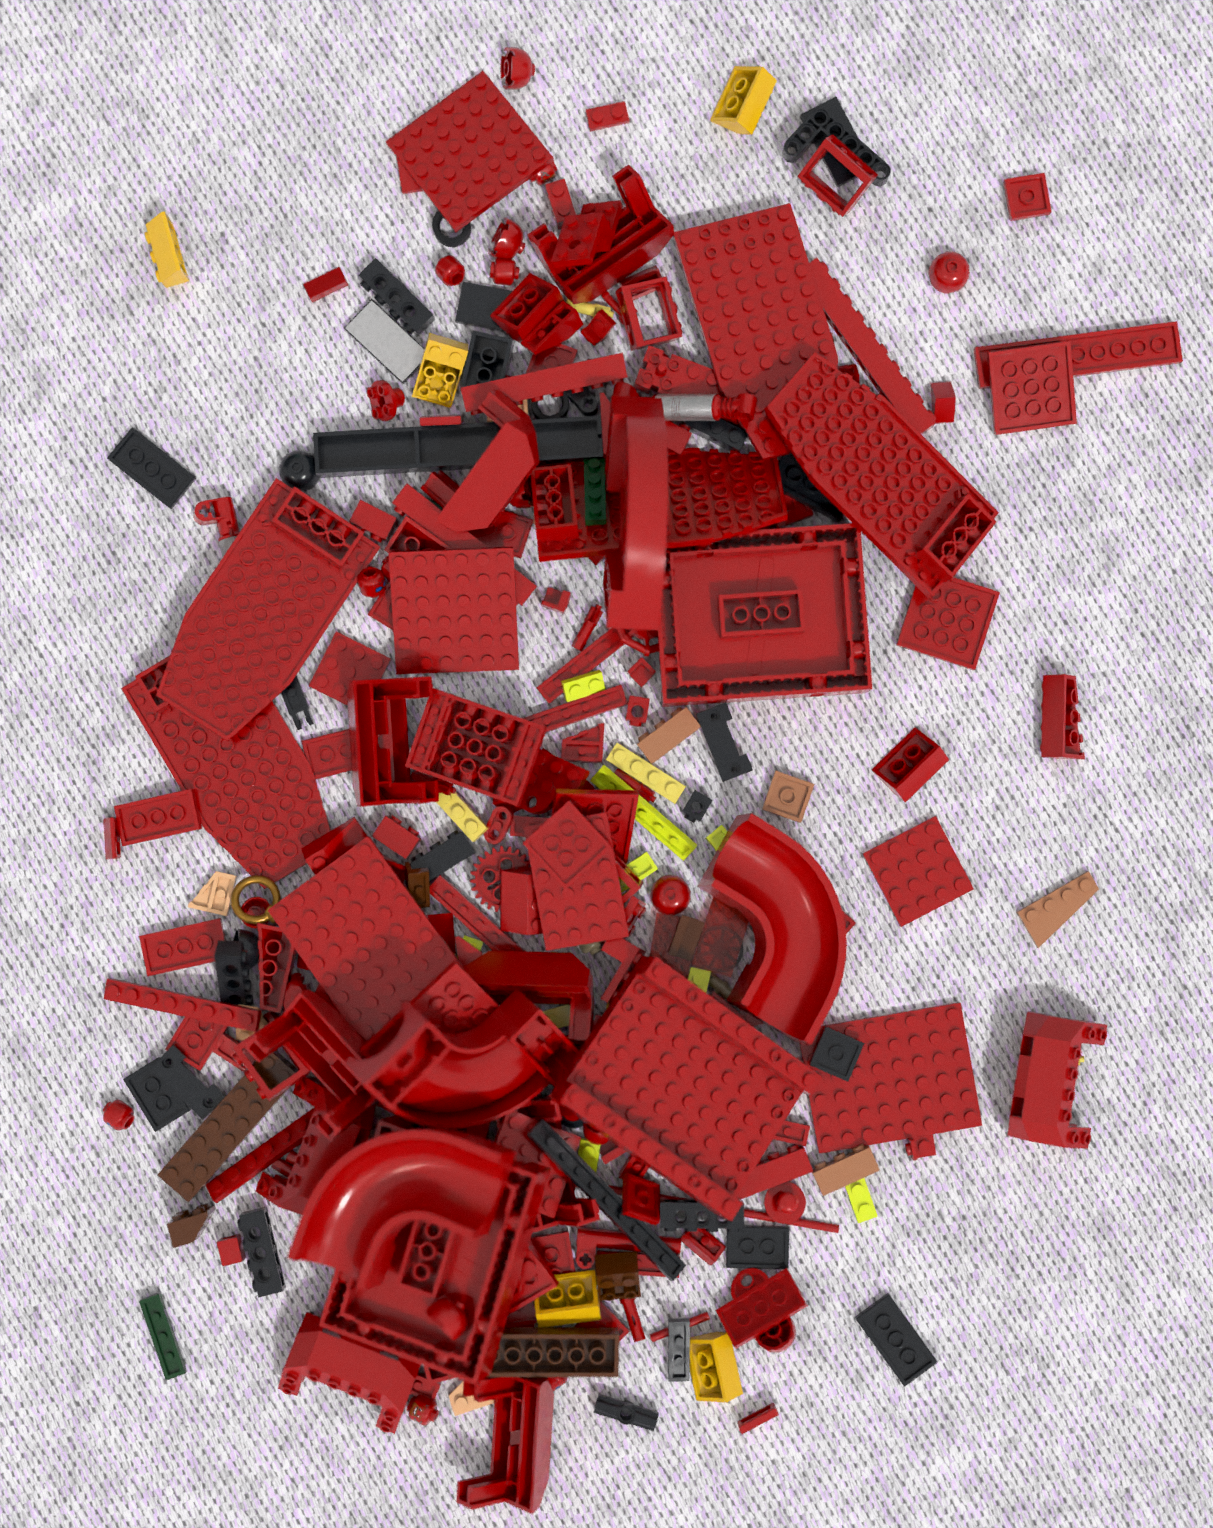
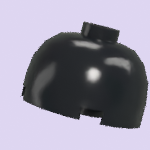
[279,450,319,491]
[233,929,259,969]

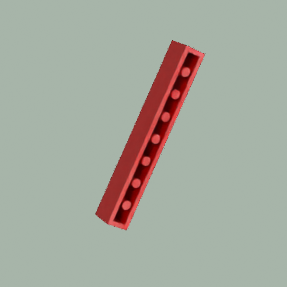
[461,353,628,416]
[392,484,538,606]

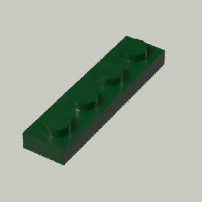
[584,458,607,526]
[139,1293,187,1380]

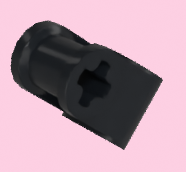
[565,386,598,417]

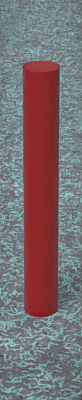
[649,1311,710,1342]

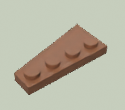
[1016,871,1099,948]

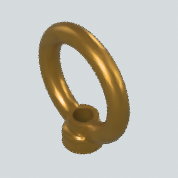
[231,875,281,924]

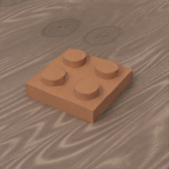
[762,771,815,823]

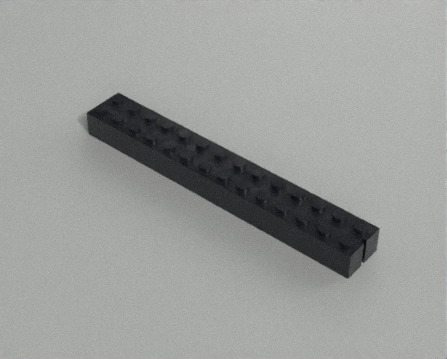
[313,416,603,478]

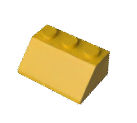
[710,66,777,135]
[144,211,189,288]
[535,1270,601,1327]
[690,1332,743,1402]

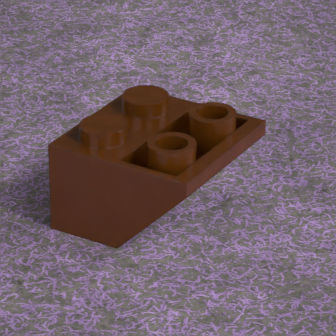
[166,1203,216,1248]
[595,1251,641,1301]

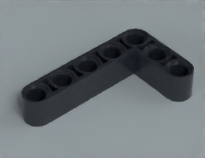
[782,108,891,187]

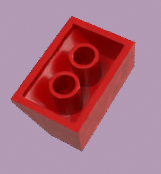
[490,273,564,343]
[384,516,454,553]
[872,727,949,803]
[500,868,543,935]

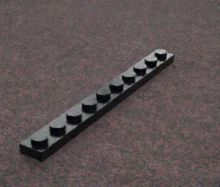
[527,1119,686,1281]

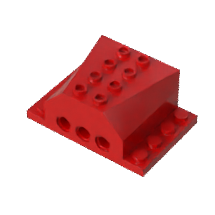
[405,688,547,807]

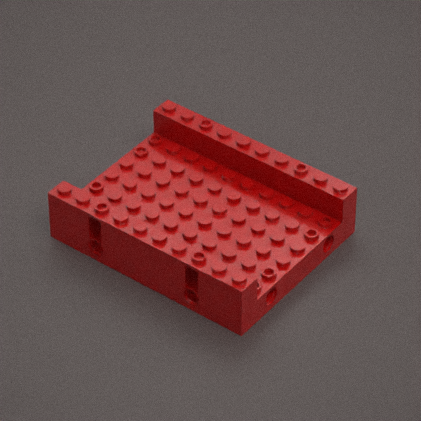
[657,523,873,707]
[549,956,822,1221]
[319,1115,551,1385]

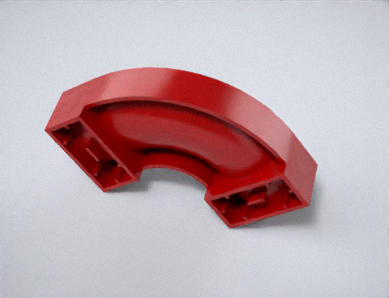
[603,396,668,630]
[697,813,847,1045]
[344,989,579,1129]
[287,1128,517,1291]

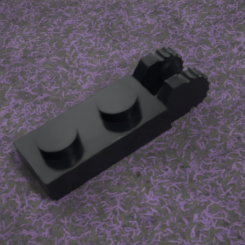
[281,675,314,730]

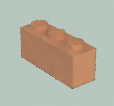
[637,707,701,764]
[812,1144,880,1196]

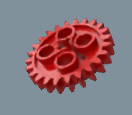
[469,845,531,912]

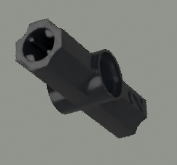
[594,1394,659,1431]

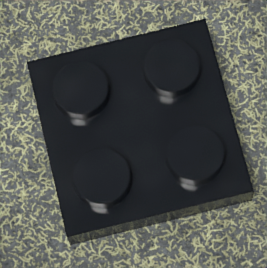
[809,1026,865,1081]

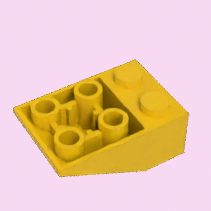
[412,332,468,408]

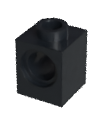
[682,790,713,823]

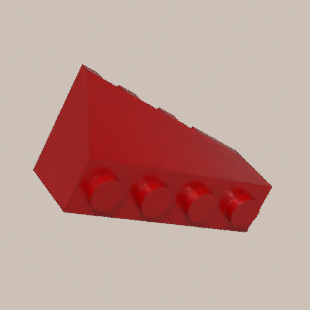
[1040,674,1085,760]
[257,923,297,1013]

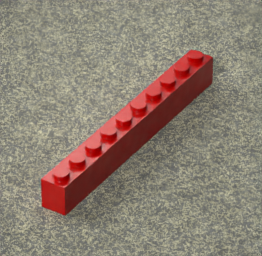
[809,258,936,434]

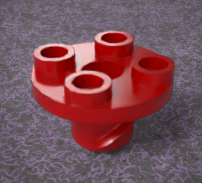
[367,380,405,421]
[764,1182,806,1224]

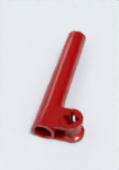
[576,1227,681,1269]

